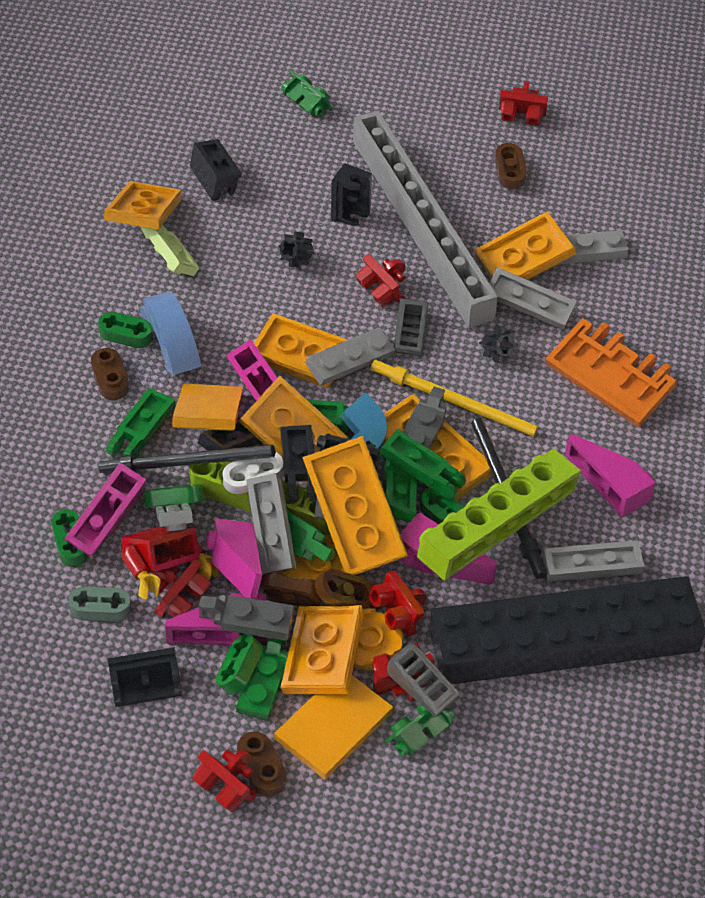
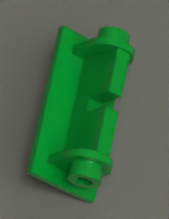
[281,70,333,117]
[385,697,455,757]

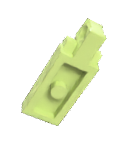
[141,225,199,276]

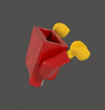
[121,527,219,600]

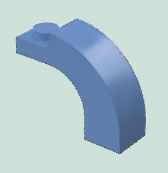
[139,291,202,375]

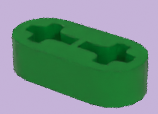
[98,312,153,348]
[144,484,204,507]
[420,488,464,525]
[51,509,88,567]
[216,634,263,695]

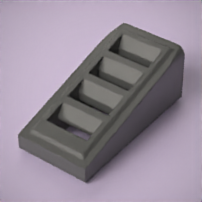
[394,298,429,357]
[387,642,460,718]

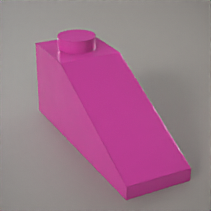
[226,339,277,401]
[565,434,655,517]
[65,463,146,557]
[400,513,497,585]
[205,518,262,599]
[165,594,267,645]

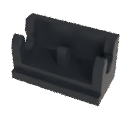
[190,139,242,201]
[331,163,372,226]
[107,647,182,708]

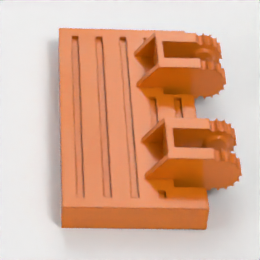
[545,318,677,428]

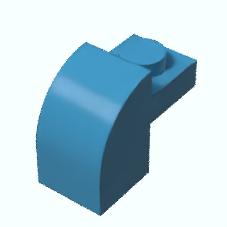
[339,392,387,448]

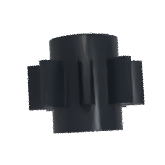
[278,231,315,267]
[479,325,518,363]

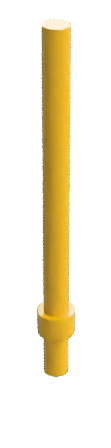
[370,359,538,437]

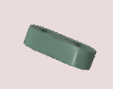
[68,587,131,622]

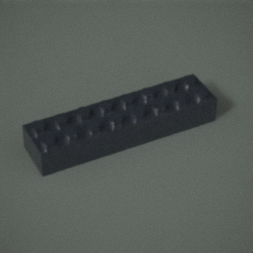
[429,576,705,684]

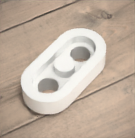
[223,452,283,494]

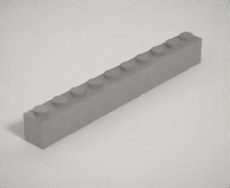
[353,111,497,328]

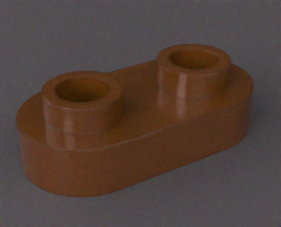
[495,143,526,189]
[91,348,129,400]
[315,569,372,609]
[258,572,322,607]
[237,731,286,797]

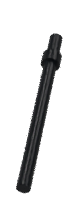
[471,418,547,579]
[98,445,276,473]

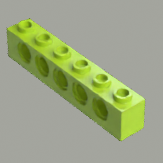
[417,448,581,581]

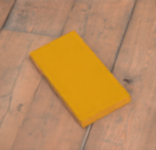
[383,394,492,500]
[303,436,408,576]

